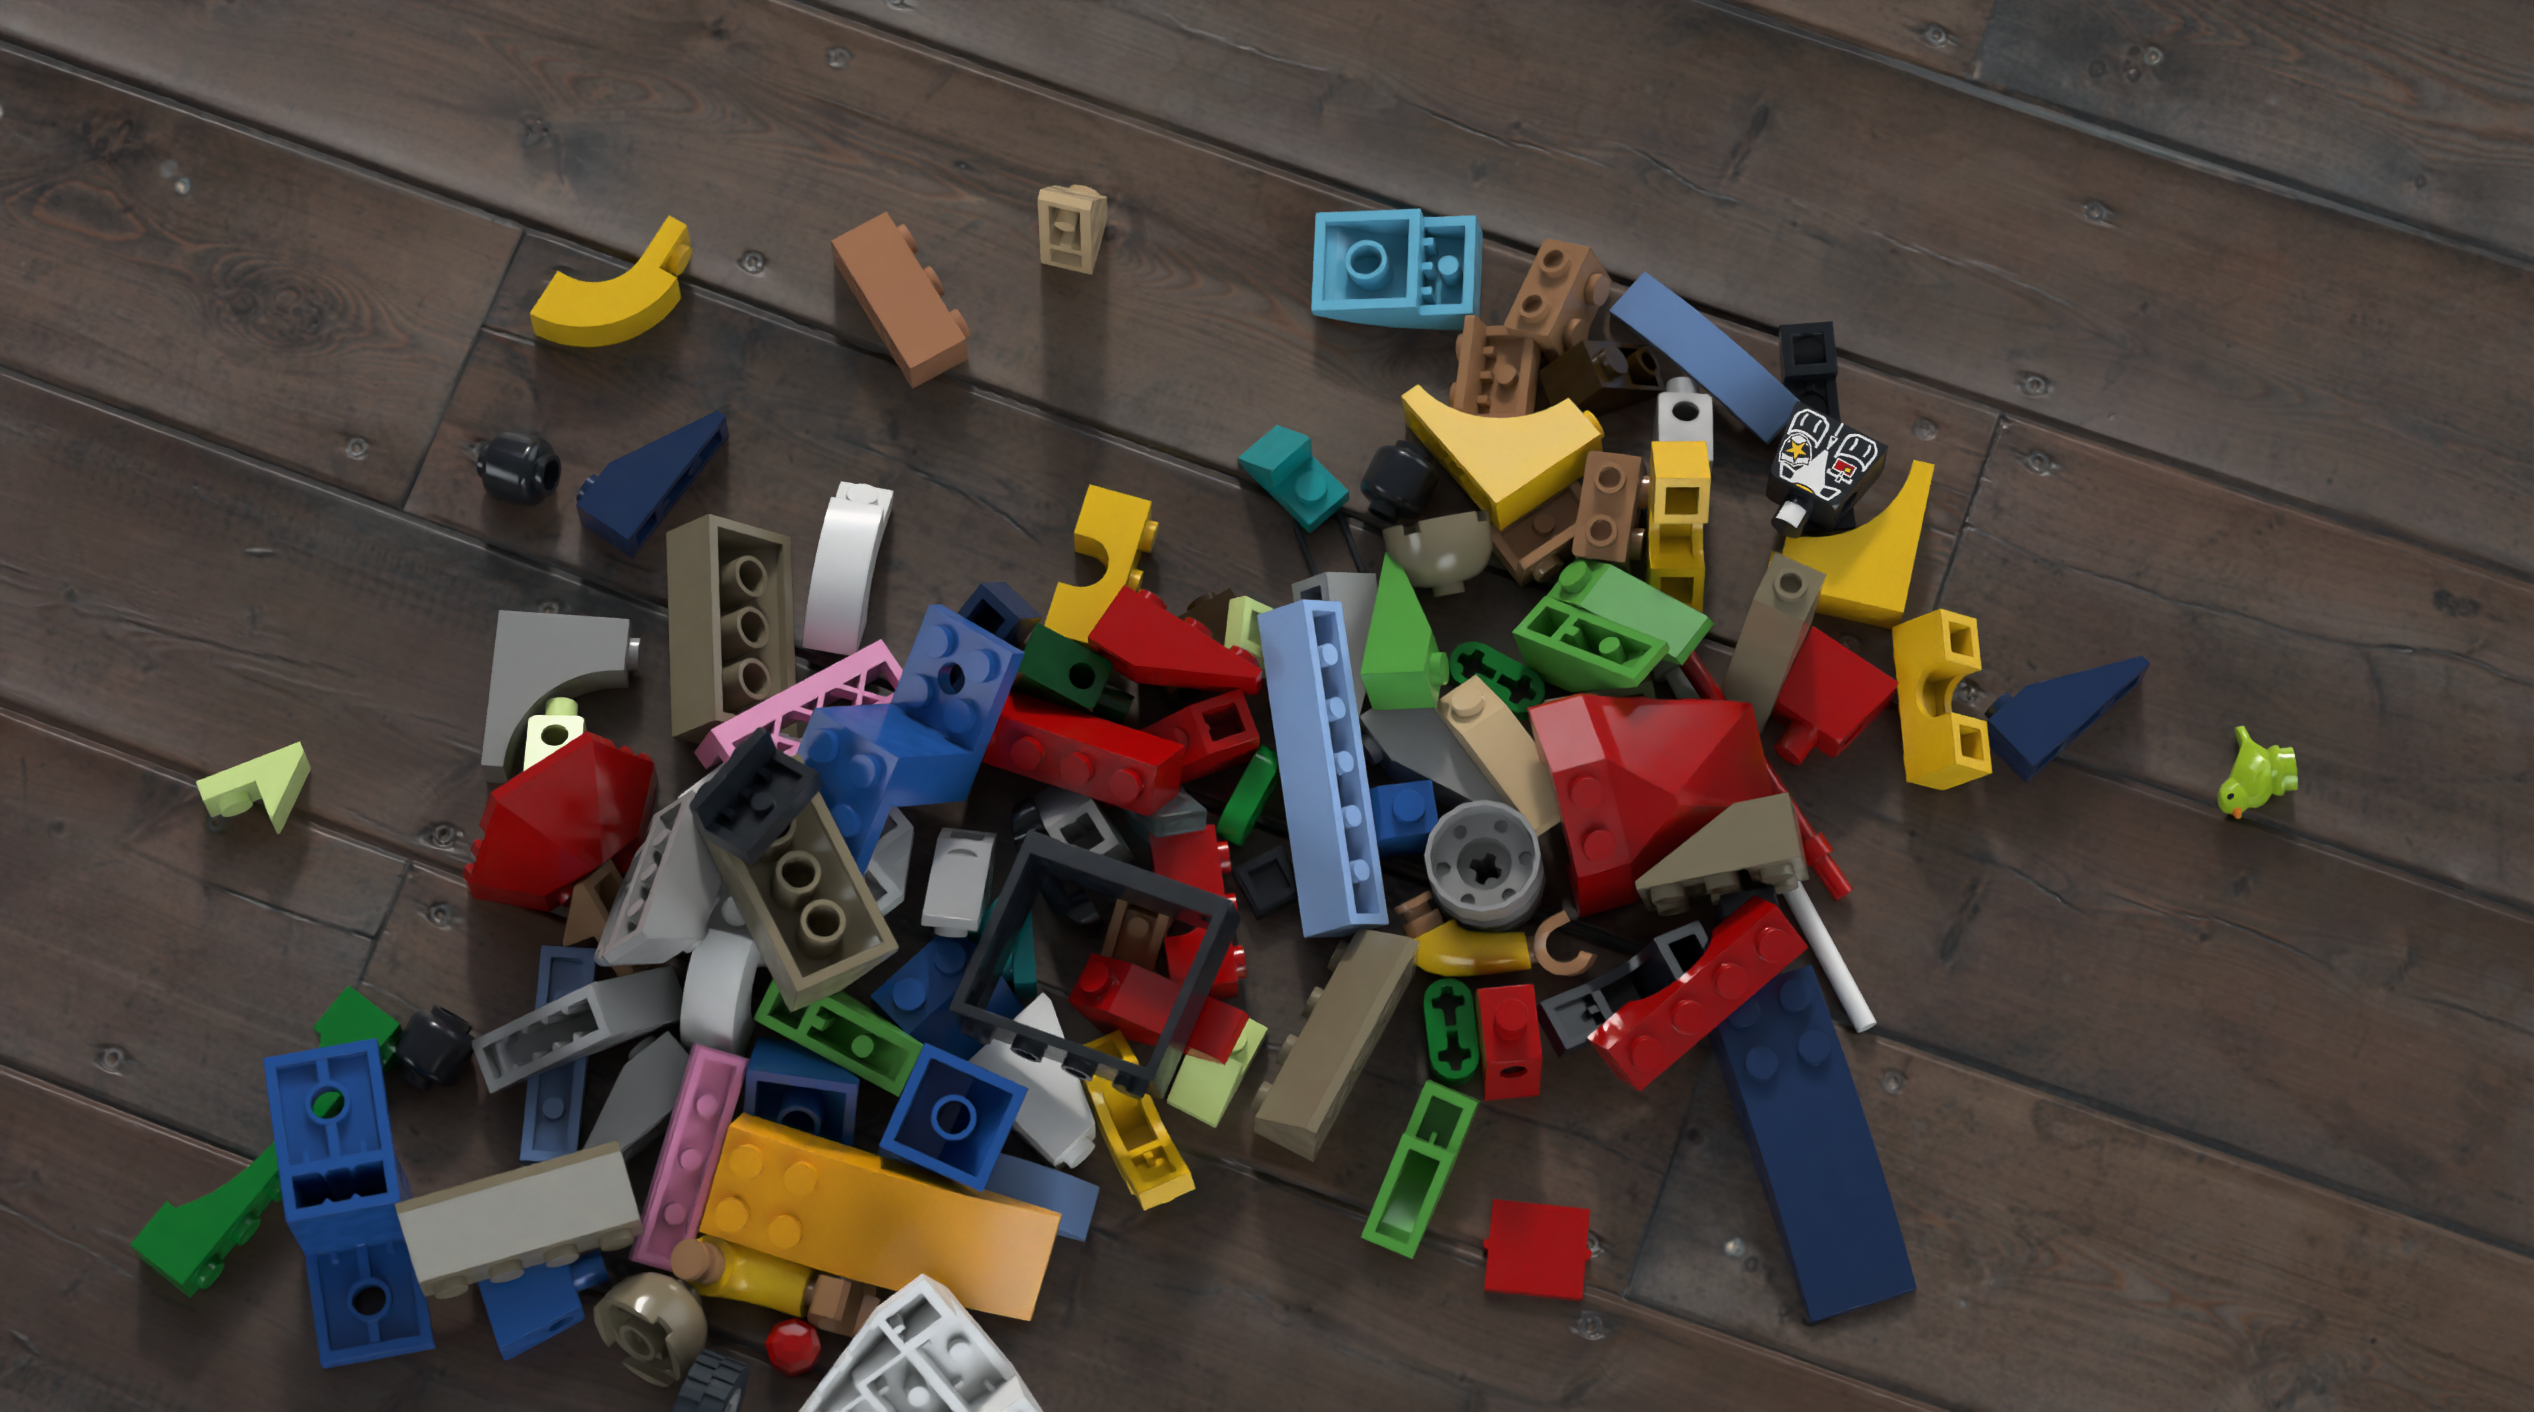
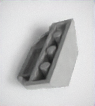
[593,790,723,967]

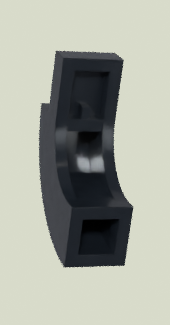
[1536,920,1711,1058]

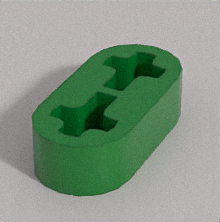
[1448,641,1545,721]
[1216,745,1280,847]
[1422,978,1479,1086]

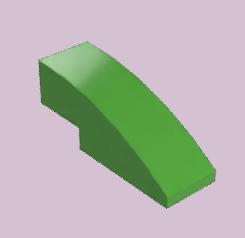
[1361,1080,1481,1259]

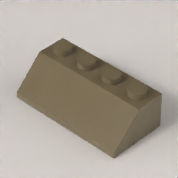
[666,514,798,744]
[692,753,899,1013]
[1250,928,1419,1162]
[395,1140,645,1299]

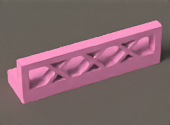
[694,639,903,770]

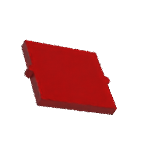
[1483,1199,1592,1301]

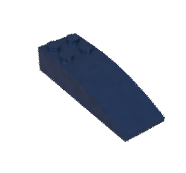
[1708,965,1917,1324]

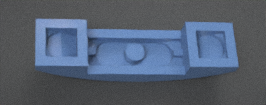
[1609,272,1800,446]
[878,1131,1100,1242]

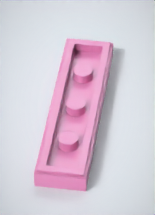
[628,1043,750,1272]

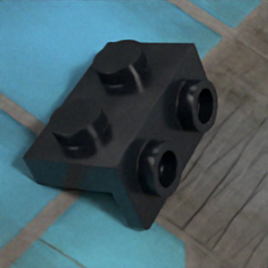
[689,727,824,866]

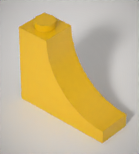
[1401,384,1605,531]
[1767,460,1935,629]

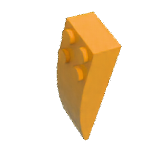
[699,1112,1063,1321]

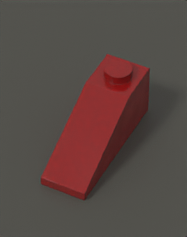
[1067,953,1250,1065]

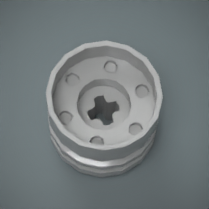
[1424,800,1546,932]

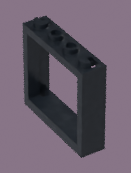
[949,830,1241,1099]

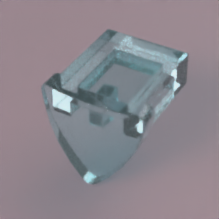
[1123,785,1207,845]

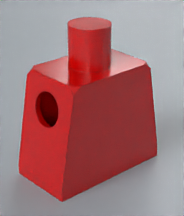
[1772,626,1899,766]
[1473,984,1542,1101]

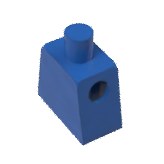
[478,1249,610,1361]

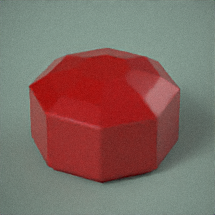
[765,1317,822,1377]

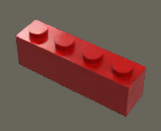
[982,689,1186,817]

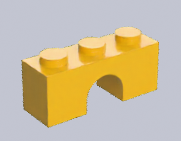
[1644,441,1711,613]
[1044,484,1159,650]
[1892,609,1992,791]

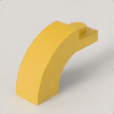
[529,216,693,347]
[1080,1029,1196,1211]

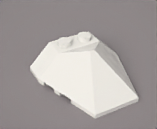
[799,1273,1043,1412]

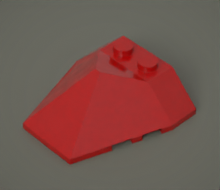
[1527,693,1774,918]
[462,731,658,912]

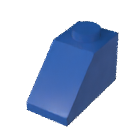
[1369,779,1438,859]

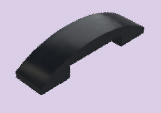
[1779,321,1856,534]

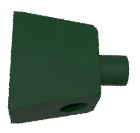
[1011,623,1135,725]

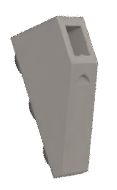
[921,828,997,937]

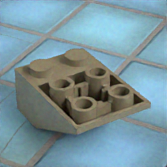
[1635,792,1810,916]

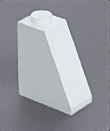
[968,993,1096,1171]

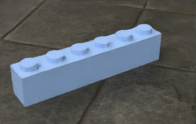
[1257,600,1389,937]

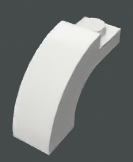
[802,481,894,656]
[680,882,761,1057]

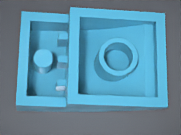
[1311,209,1483,330]

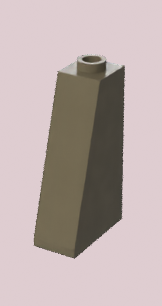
[1721,552,1826,734]

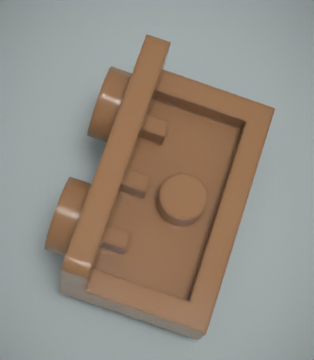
[1504,238,1612,363]
[1449,315,1541,418]
[1572,450,1649,575]
[1491,480,1582,588]

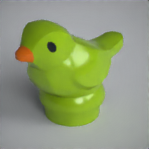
[2217,726,2298,819]

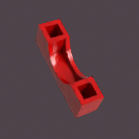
[1587,895,1809,1092]

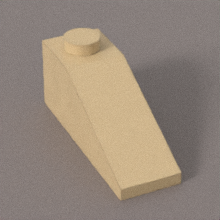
[1038,185,1108,275]
[1433,675,1561,837]

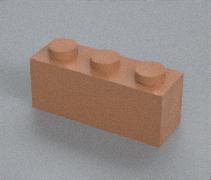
[831,211,971,389]

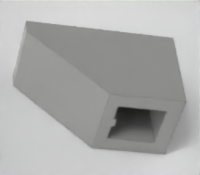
[1033,785,1135,863]

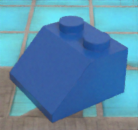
[870,935,1025,1061]
[879,1043,1029,1192]

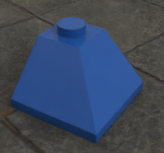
[743,1037,860,1147]

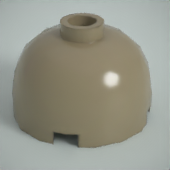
[1382,510,1493,598]
[594,1272,708,1387]

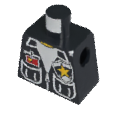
[1765,401,1889,538]

